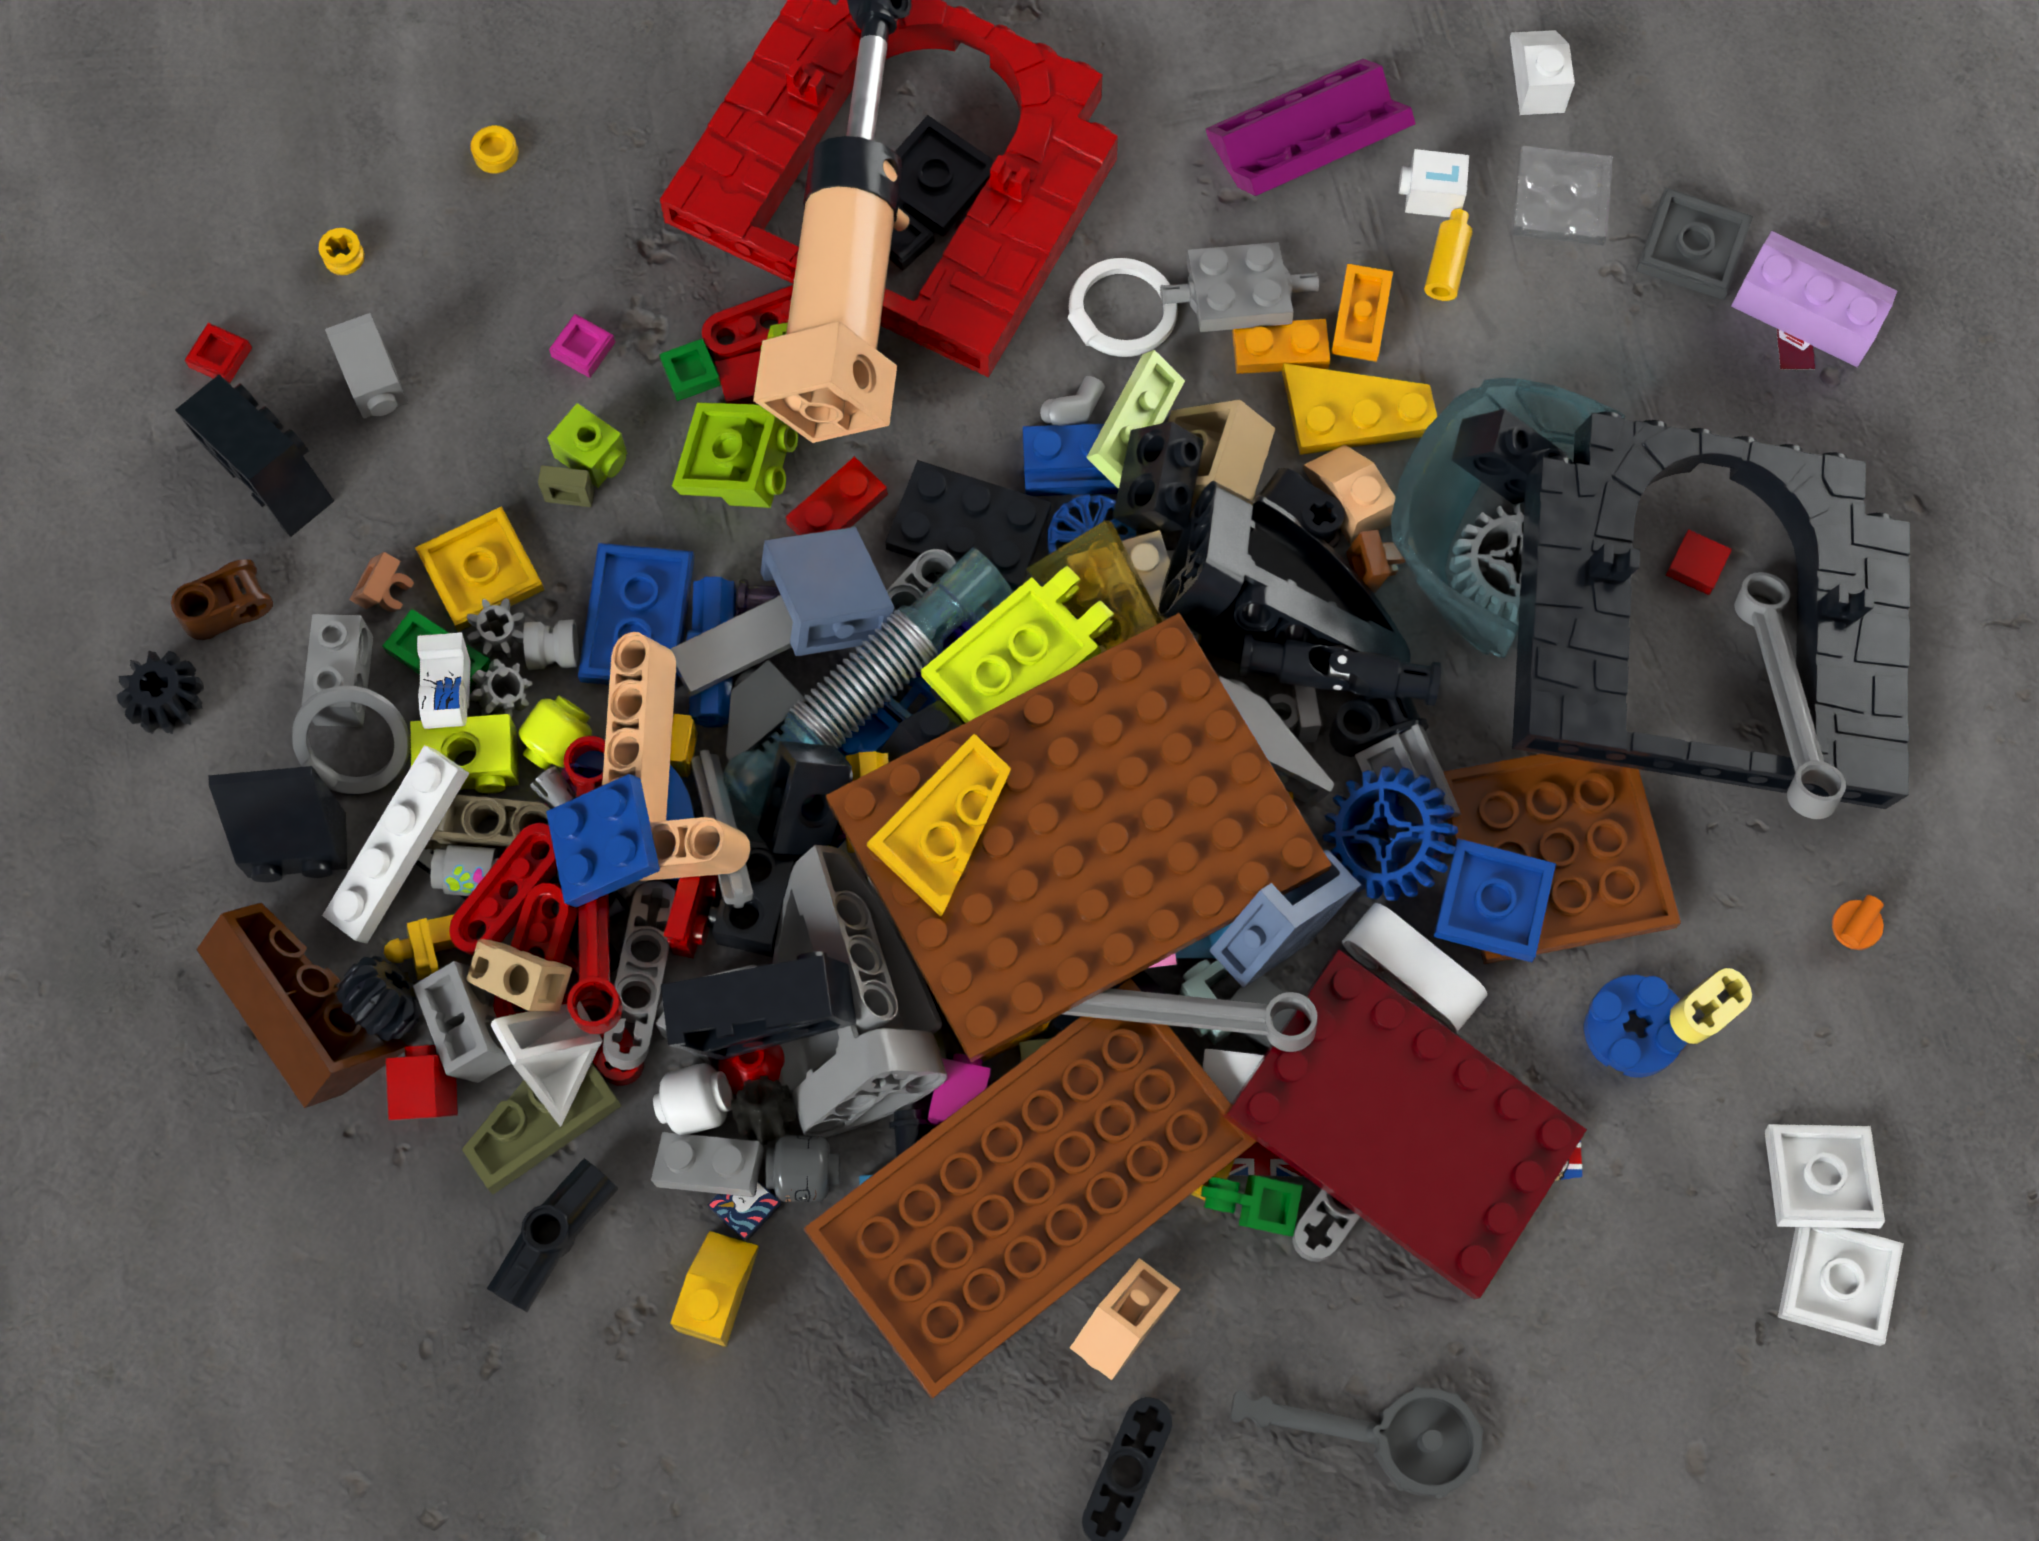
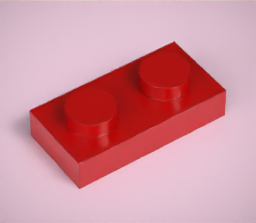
[785,456,888,535]

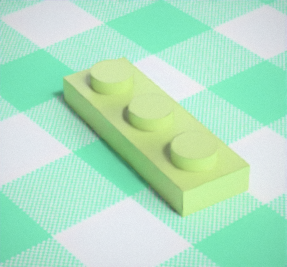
[1086,350,1185,488]

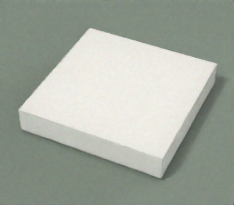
[1765,1124,1885,1229]
[1778,1227,1904,1346]

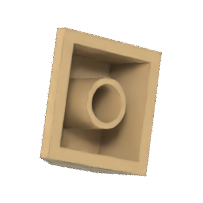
[1168,400,1275,509]

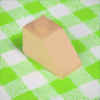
[1303,445,1398,545]
[1070,1258,1181,1380]

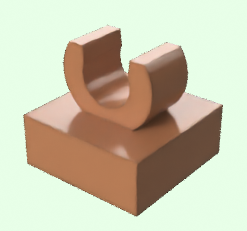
[349,552,414,612]

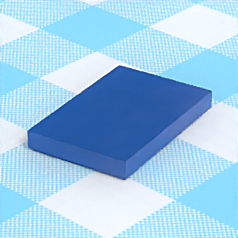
[578,543,695,691]

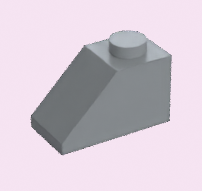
[325,313,408,419]

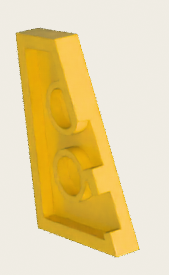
[1282,363,1440,455]
[866,734,1011,916]

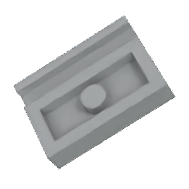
[1355,724,1461,839]

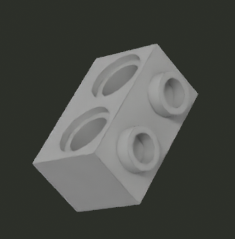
[302,614,373,727]
[413,961,512,1083]

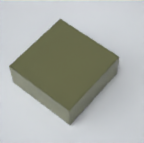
[538,465,595,507]

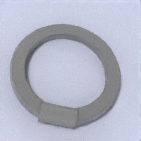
[292,686,411,794]

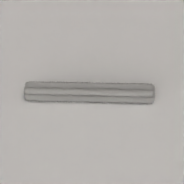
[690,750,754,908]

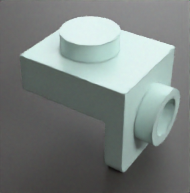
[1179,959,1231,1045]

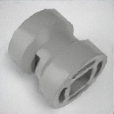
[523,619,579,670]

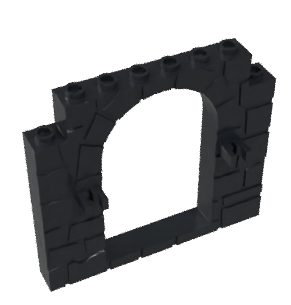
[1512,412,1910,809]

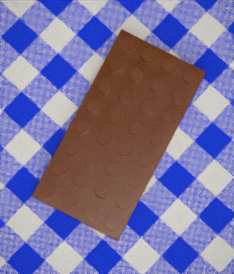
[804,979,1257,1399]

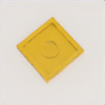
[415,506,545,632]

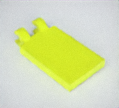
[921,566,1114,723]

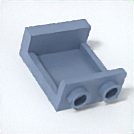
[760,527,894,656]
[1209,850,1361,988]

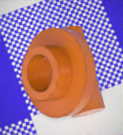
[1832,895,1884,950]

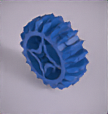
[1322,766,1458,901]

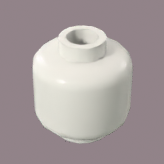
[653,1063,733,1135]

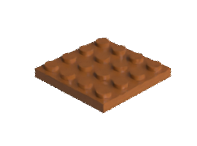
[1443,754,1681,964]

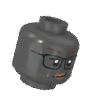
[766,1135,840,1202]

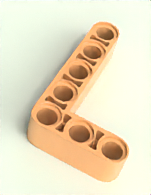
[602,632,751,881]

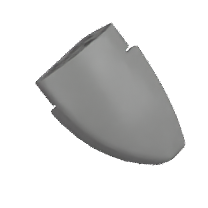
[773,845,947,1138]

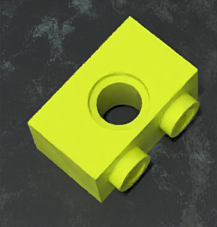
[410,714,519,793]

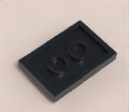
[885,460,1051,591]

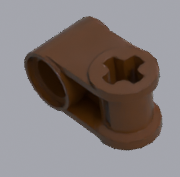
[171,559,273,640]

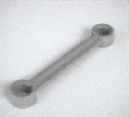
[1734,572,1846,819]
[1042,988,1317,1052]

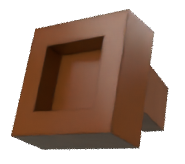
[1346,530,1407,593]

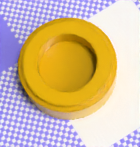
[471,125,519,173]

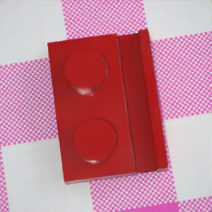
[664,875,721,959]

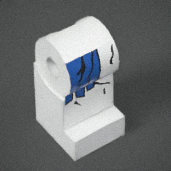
[417,633,471,729]

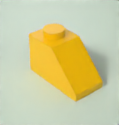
[670,1231,759,1347]

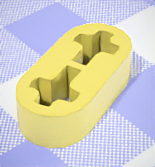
[1669,968,1752,1044]

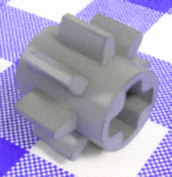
[467,598,526,658]

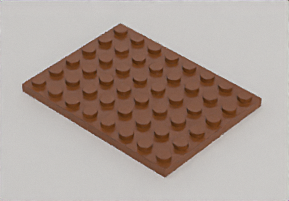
[826,613,1332,1062]

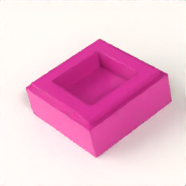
[549,314,615,378]

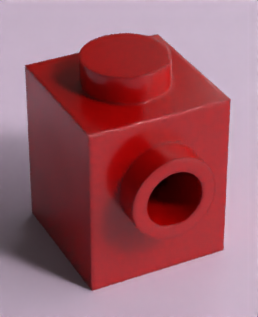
[386,1045,458,1120]

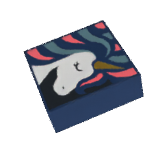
[708,1181,782,1242]

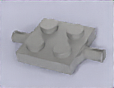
[1160,242,1319,332]

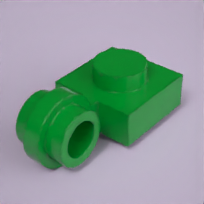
[1201,1175,1303,1237]

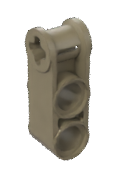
[425,795,550,858]

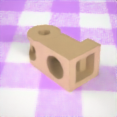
[466,939,572,1012]

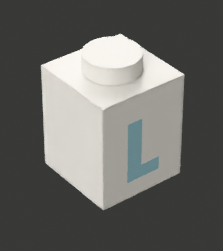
[1398,149,1469,217]

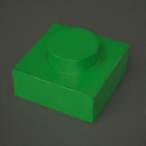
[659,338,721,401]

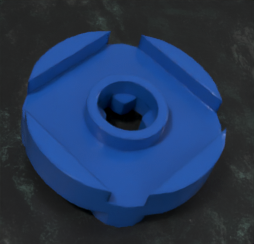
[1584,975,1687,1078]

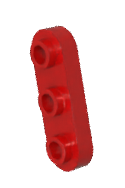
[702,285,793,360]
[449,823,558,956]
[493,883,578,1018]

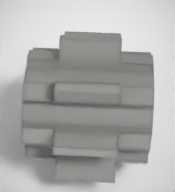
[469,659,532,717]

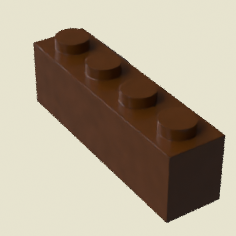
[196,902,408,1108]

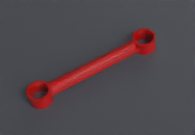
[564,736,623,1034]

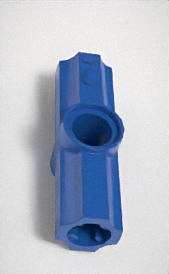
[686,577,737,727]

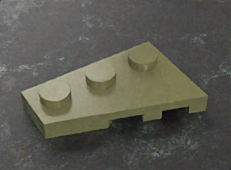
[462,1063,621,1195]

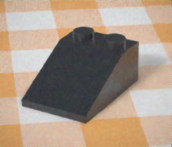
[208,766,347,883]

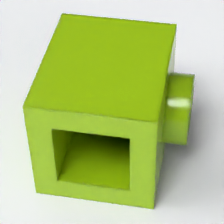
[547,403,628,488]

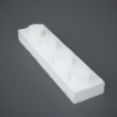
[322,745,469,944]

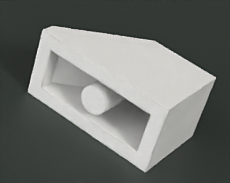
[1510,30,1575,115]

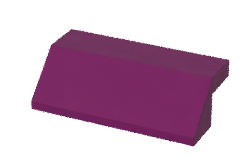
[1205,59,1416,196]

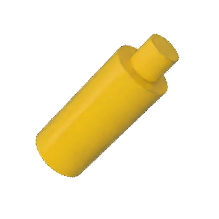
[1424,209,1473,301]

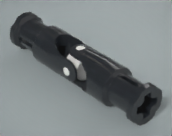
[1238,633,1442,706]

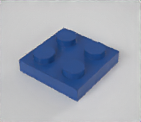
[546,774,660,908]
[1433,838,1556,963]

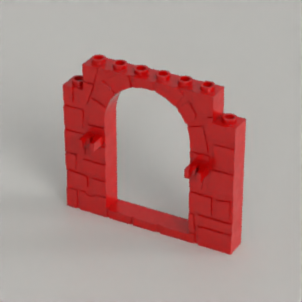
[660,0,1118,378]

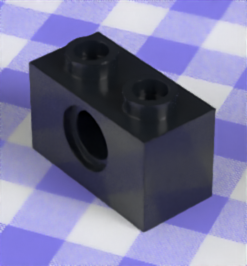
[757,741,853,855]

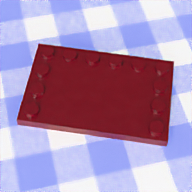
[1223,950,1587,1299]

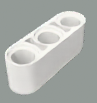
[1342,903,1488,1034]

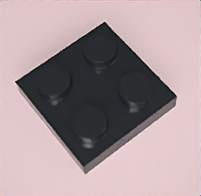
[895,115,995,237]

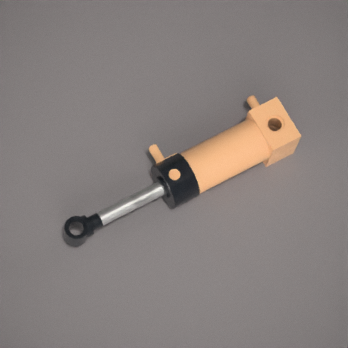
[753,0,911,443]

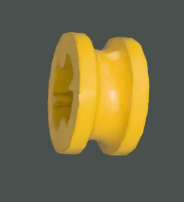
[318,228,365,275]

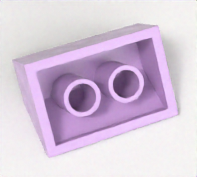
[1731,231,1897,367]

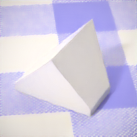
[491,1001,603,1127]

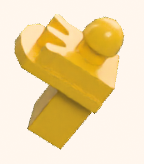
[384,915,456,980]

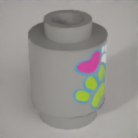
[431,845,499,896]

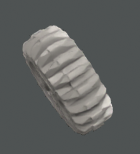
[1449,504,1524,633]

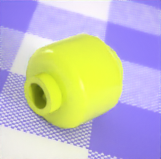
[518,695,592,770]

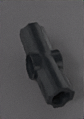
[487,1158,618,1312]

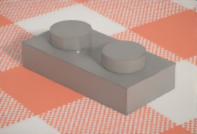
[651,1132,764,1197]

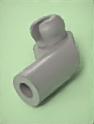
[1040,376,1105,426]

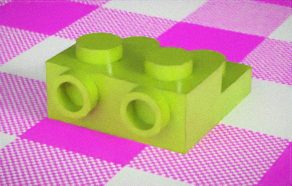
[672,402,798,508]

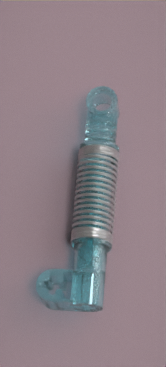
[723,548,1014,816]

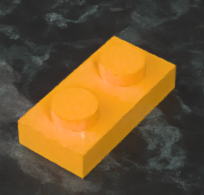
[1331,264,1393,362]
[1232,319,1330,374]

